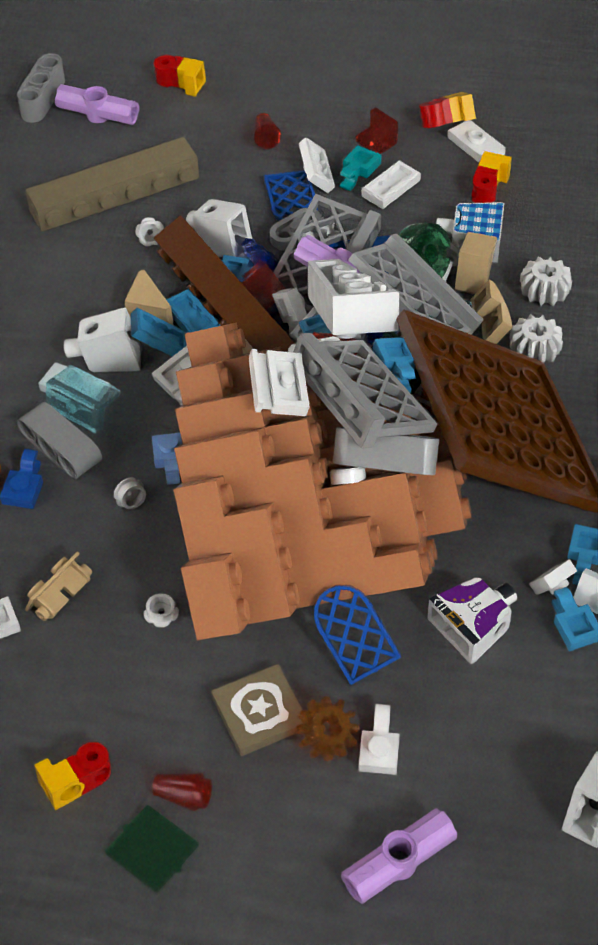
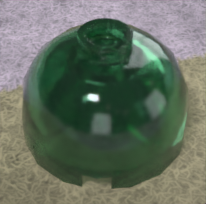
[398,222,451,278]

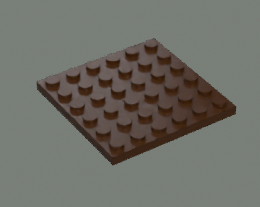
[396,309,598,513]

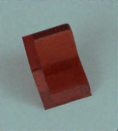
[356,107,398,154]
[238,260,286,310]

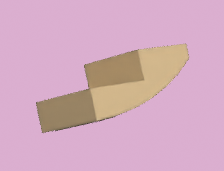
[470,280,513,344]

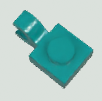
[340,145,382,191]

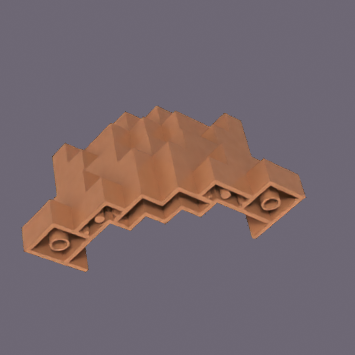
[173,322,472,641]

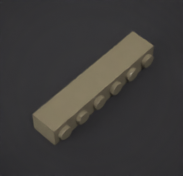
[25,137,199,232]

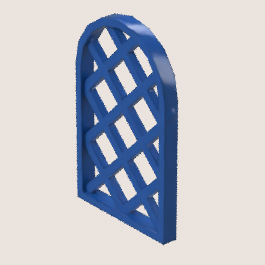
[264,170,318,221]
[314,585,402,685]

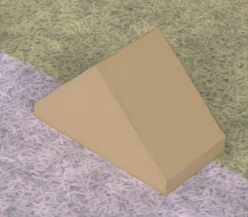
[455,232,497,294]
[124,270,173,325]

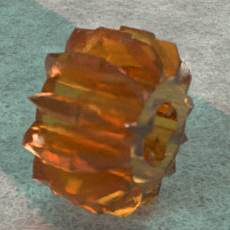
[294,696,360,762]

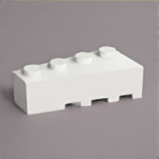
[308,259,399,339]

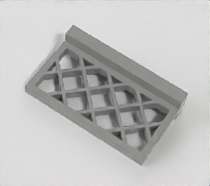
[263,194,381,314]
[348,233,484,335]
[293,333,437,449]

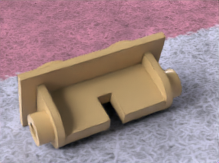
[25,551,92,621]

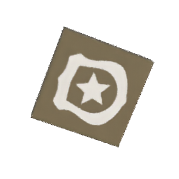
[211,664,309,756]

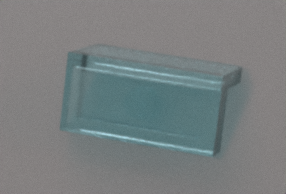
[46,365,120,433]

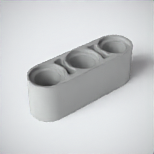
[17,53,65,123]
[17,402,102,479]
[333,427,439,475]

